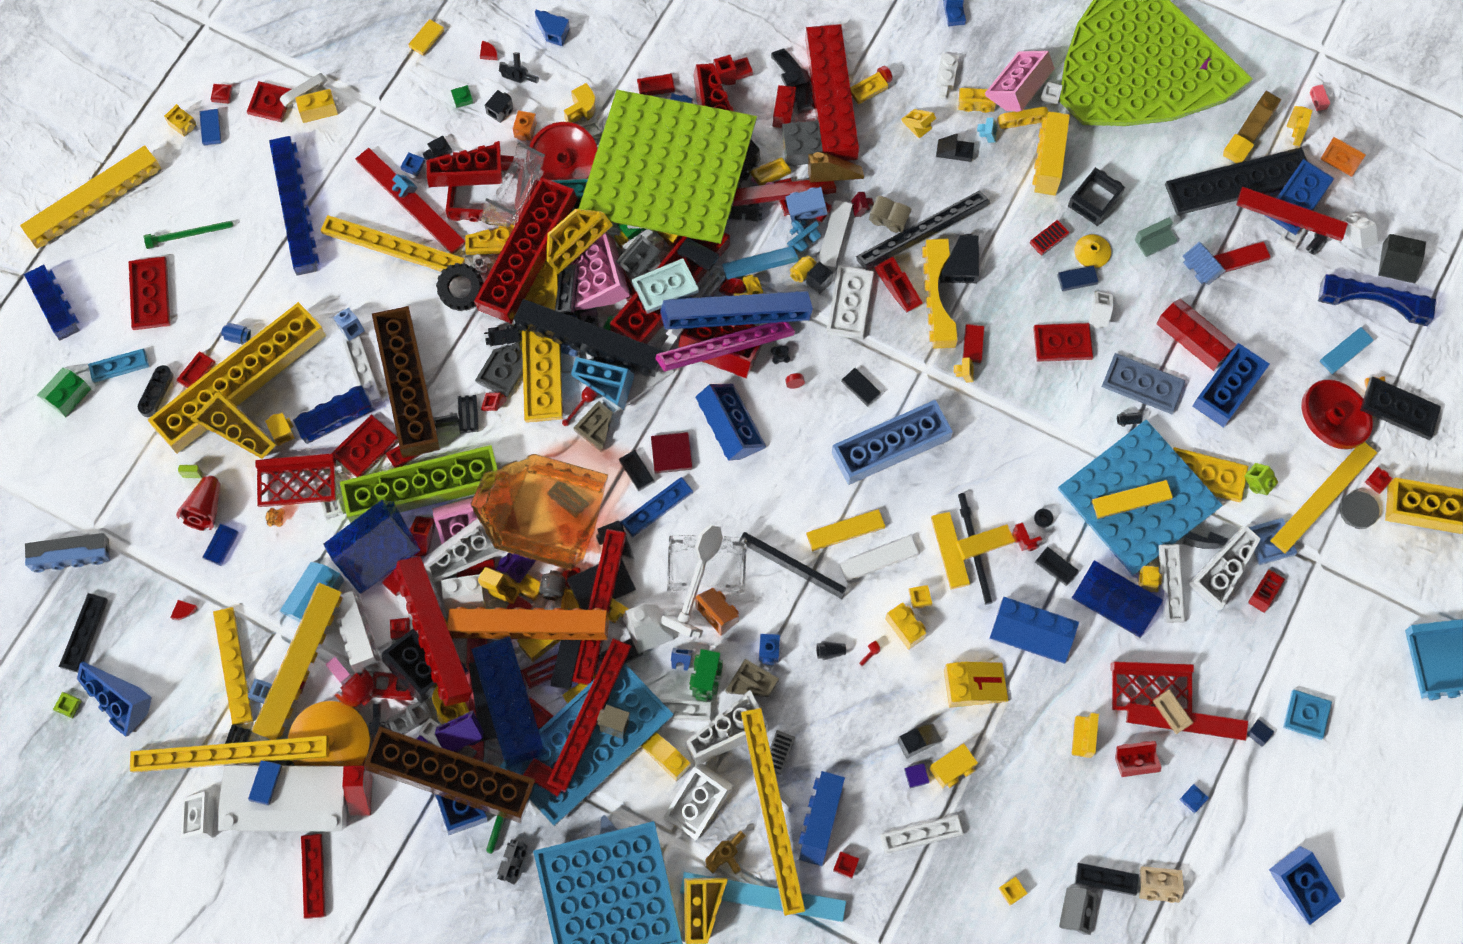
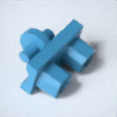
[787,220,822,253]

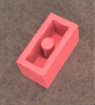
[1309,85,1330,111]

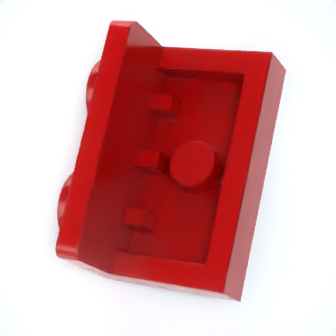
[1115,741,1162,777]

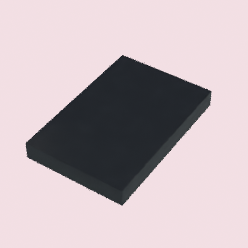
[566,558,636,610]

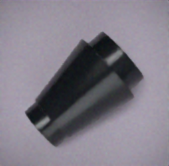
[816,641,846,661]

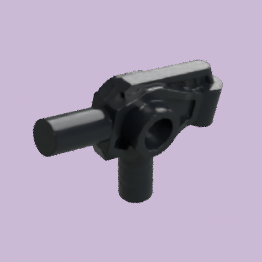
[498,52,539,84]
[369,703,386,739]

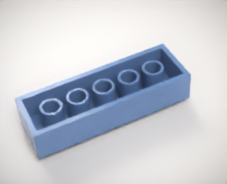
[831,400,953,485]

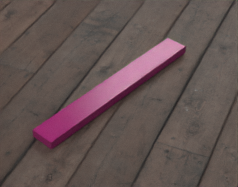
[656,322,795,371]

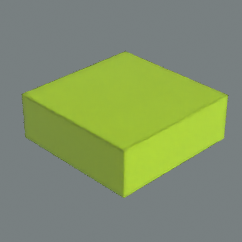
[178,465,203,479]
[53,692,82,719]

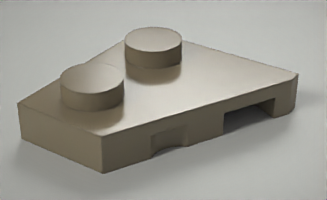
[573,401,613,452]
[725,659,779,697]

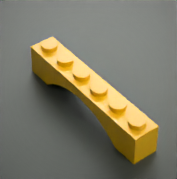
[922,239,957,349]

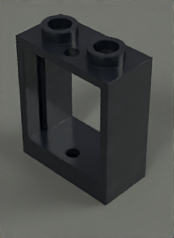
[1068,167,1125,226]

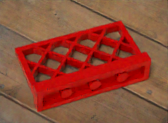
[255,453,336,507]
[1110,662,1194,712]

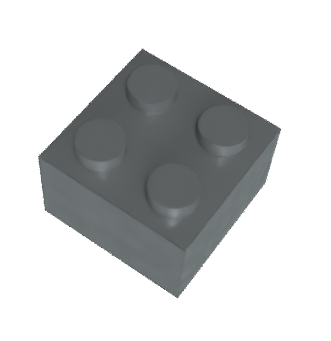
[782,121,823,166]

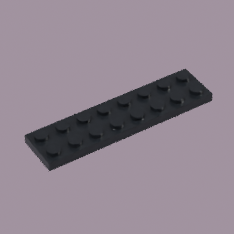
[1165,147,1307,216]

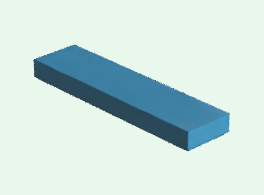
[722,246,798,279]

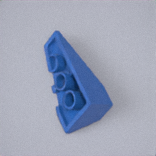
[77,662,152,737]

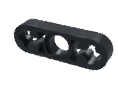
[137,365,173,417]

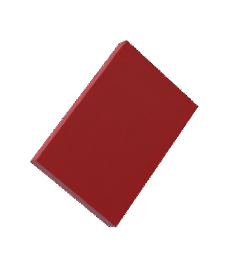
[1033,323,1093,362]
[332,414,398,478]

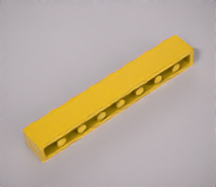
[19,145,161,249]
[251,583,343,740]

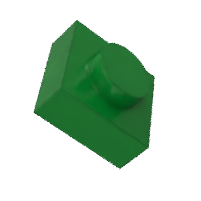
[451,85,473,108]

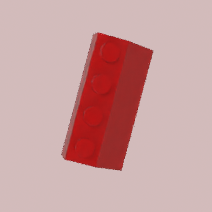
[1156,298,1237,371]

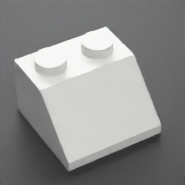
[441,574,486,622]

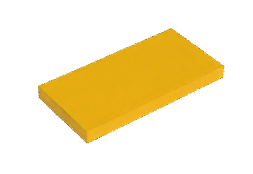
[1173,447,1249,503]

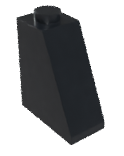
[940,234,979,284]

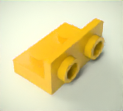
[958,88,996,113]
[1286,106,1313,147]
[1071,713,1099,758]

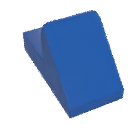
[943,0,966,27]

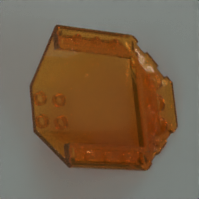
[471,454,608,570]

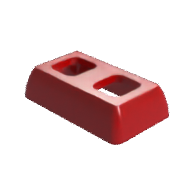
[371,671,414,701]

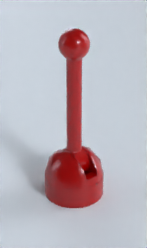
[562,386,598,426]

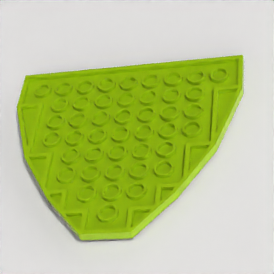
[1059,0,1253,126]

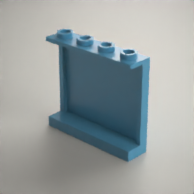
[1405,619,1463,701]

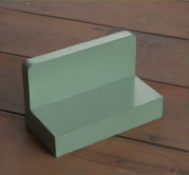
[1135,217,1177,257]

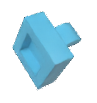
[977,118,997,143]

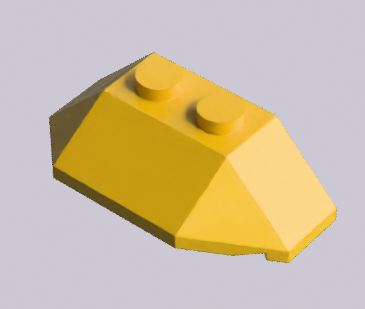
[547,209,613,274]

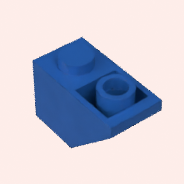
[535,9,570,46]

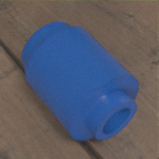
[221,322,251,345]

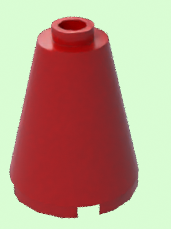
[176,475,221,531]

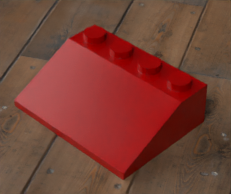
[678,324,763,379]

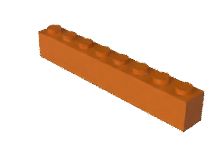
[447,607,609,640]

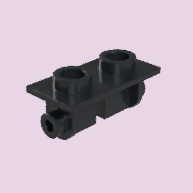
[729,203,763,222]
[484,324,522,347]
[497,839,528,885]

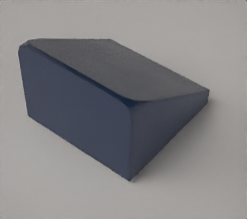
[1247,719,1274,747]

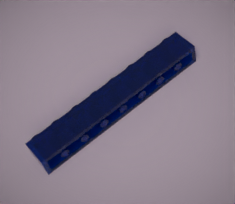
[269,136,320,276]

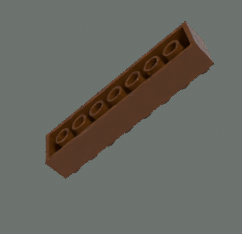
[371,306,440,458]
[364,726,535,823]

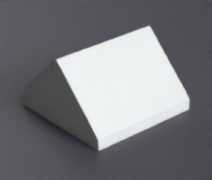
[180,792,215,839]

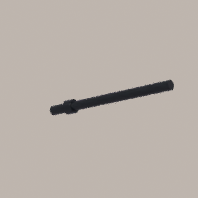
[958,493,993,605]

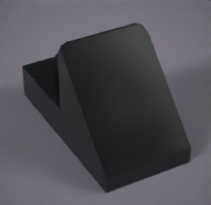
[936,134,974,162]

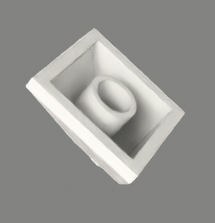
[622,604,674,654]

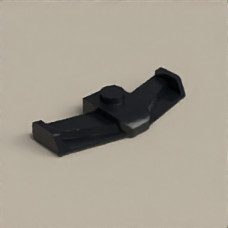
[771,48,815,114]

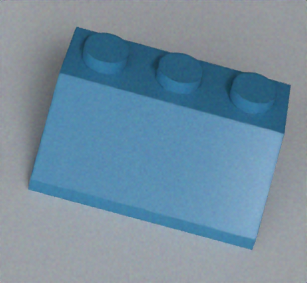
[280,562,345,623]

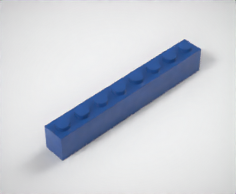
[661,291,813,330]

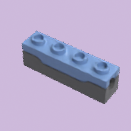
[25,533,110,573]

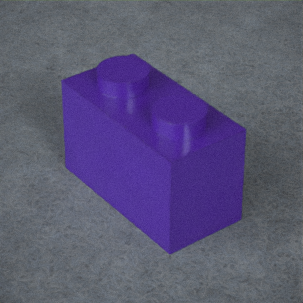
[434,710,484,753]

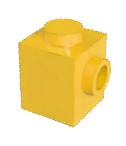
[265,413,295,446]

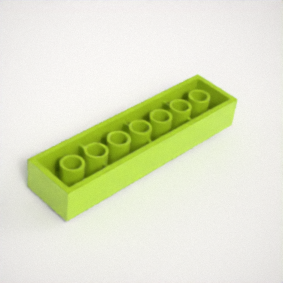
[340,445,502,525]

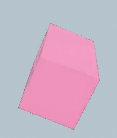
[325,657,352,685]

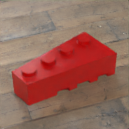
[693,63,734,111]
[426,141,503,187]

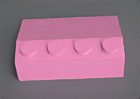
[568,231,630,311]

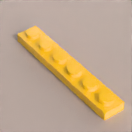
[213,607,254,725]

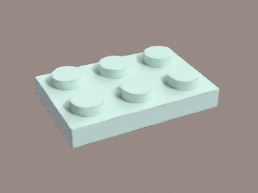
[632,259,699,314]

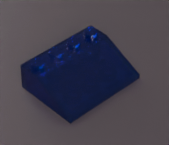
[323,500,420,594]

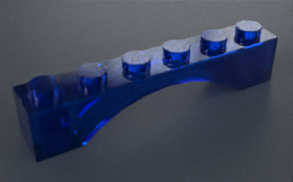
[1317,274,1436,326]

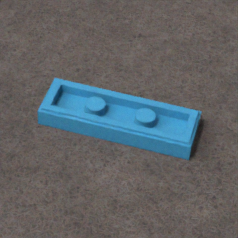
[1319,327,1374,375]
[88,348,149,383]

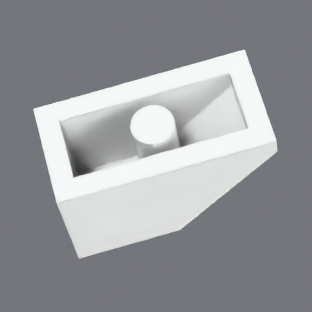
[1089,291,1113,328]

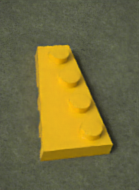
[465,224,515,255]

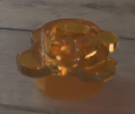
[265,508,285,527]

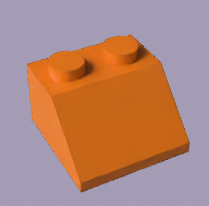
[695,588,739,636]

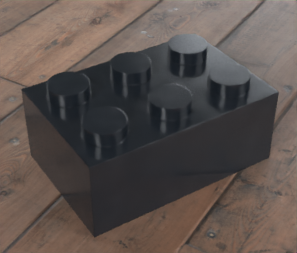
[382,629,437,704]

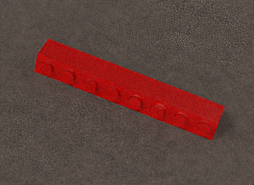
[394,556,472,707]

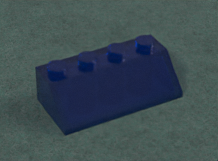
[1072,560,1163,638]

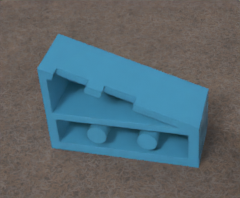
[571,357,635,410]

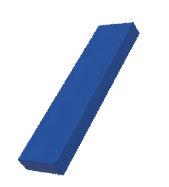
[621,477,693,538]

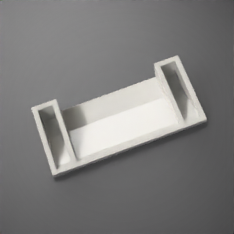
[218,765,347,832]

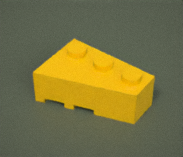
[684,878,728,944]

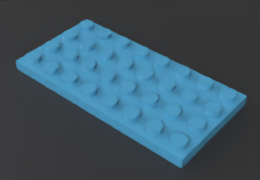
[499,663,674,827]

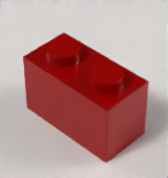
[773,85,796,128]

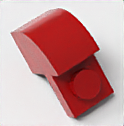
[713,55,753,85]

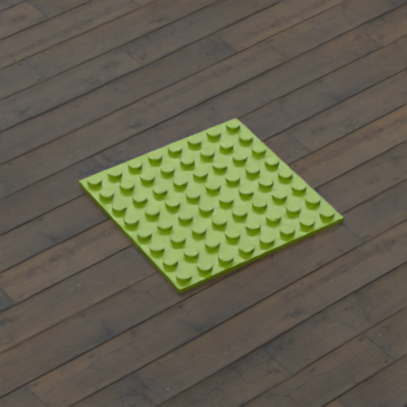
[579,89,757,244]

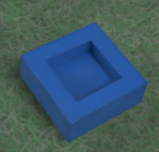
[400,152,425,177]
[1179,784,1209,813]

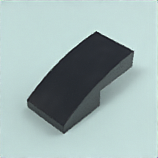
[1182,531,1229,549]

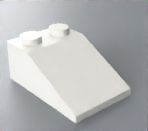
[664,763,734,840]

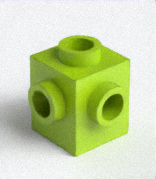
[1244,463,1278,496]

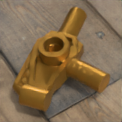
[705,831,746,874]

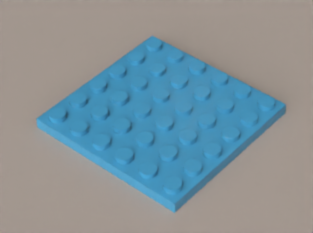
[1058,419,1223,576]
[533,821,683,944]

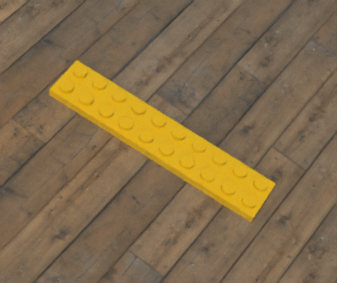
[522,258,563,423]

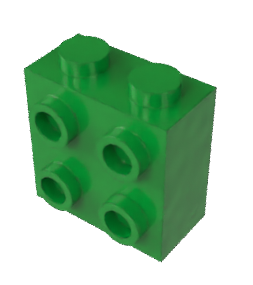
[689,649,723,702]

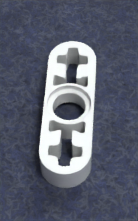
[280,72,328,107]

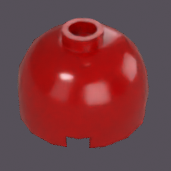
[334,667,375,707]

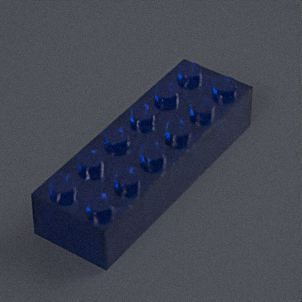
[472,637,547,766]

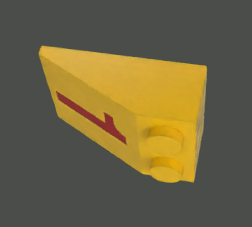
[943,662,1008,708]

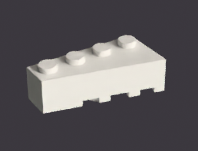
[422,512,504,583]
[1189,526,1260,611]
[334,591,381,675]
[686,690,768,765]

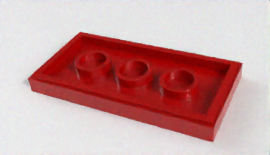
[128,256,170,330]

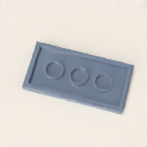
[1101,353,1186,415]

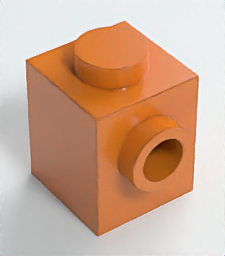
[513,110,537,141]

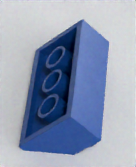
[695,384,767,461]
[989,596,1079,664]

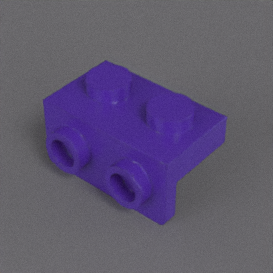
[496,539,541,583]

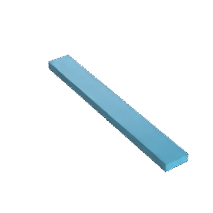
[680,872,846,922]

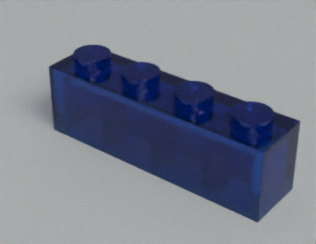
[24,264,80,341]
[293,385,375,444]

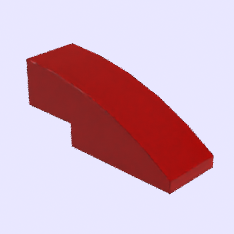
[874,257,923,313]

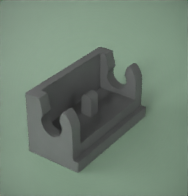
[616,234,661,278]

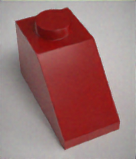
[407,516,435,557]

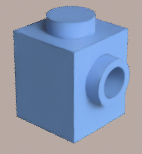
[333,307,365,341]

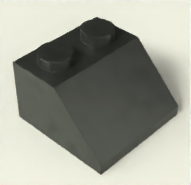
[1378,234,1426,283]

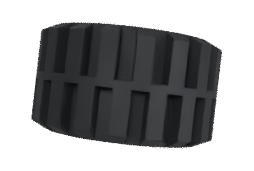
[436,263,484,311]

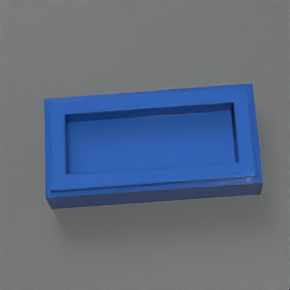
[199,109,222,146]
[248,760,282,805]

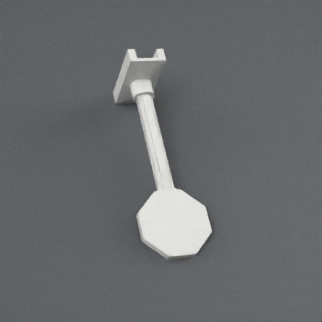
[660,525,723,638]

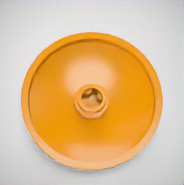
[288,701,370,766]

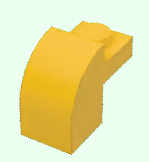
[563,83,596,122]

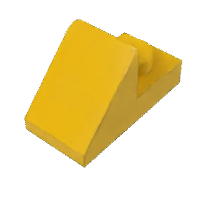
[901,109,936,138]

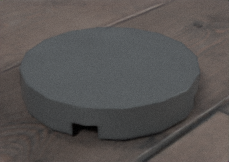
[1339,491,1380,529]

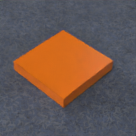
[1321,137,1366,177]

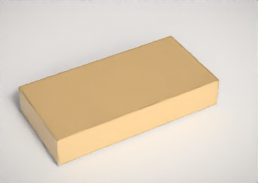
[1153,689,1193,734]

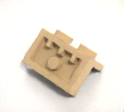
[1139,866,1184,903]

